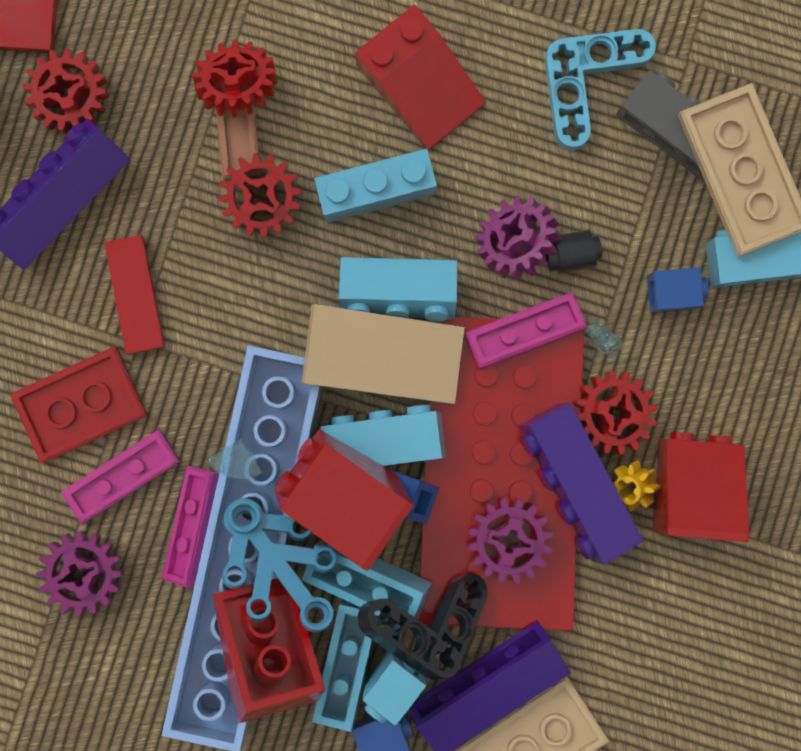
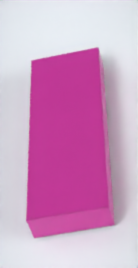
[465,292,587,370]
[61,429,181,524]
[162,466,219,588]

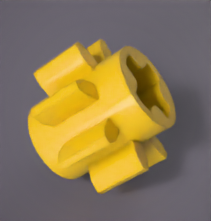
[613,461,661,512]

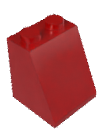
[275,429,414,571]
[652,432,749,542]

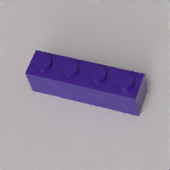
[0,118,131,270]
[519,403,643,565]
[409,620,571,751]

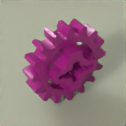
[475,196,561,280]
[467,498,553,584]
[36,531,125,617]

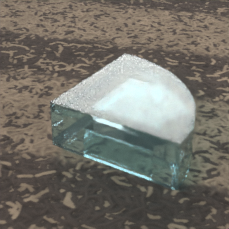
[586,319,624,355]
[207,439,264,479]

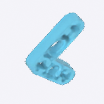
[545,29,656,151]

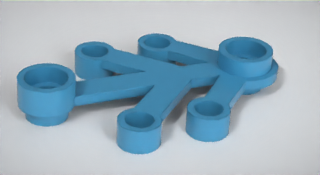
[222,499,337,633]

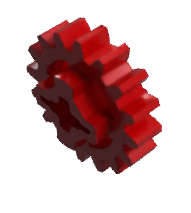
[192,40,278,118]
[22,48,109,134]
[218,153,303,237]
[572,371,658,455]

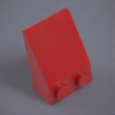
[355,4,486,151]
[213,578,325,723]

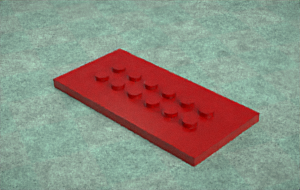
[418,317,584,631]

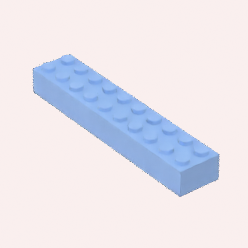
[161,345,323,751]

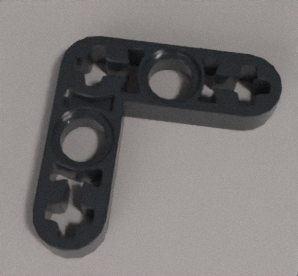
[357,573,488,680]

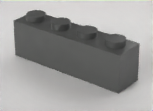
[616,69,705,183]

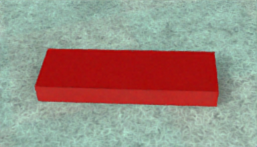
[104,235,166,355]

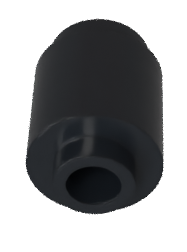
[545,229,602,274]

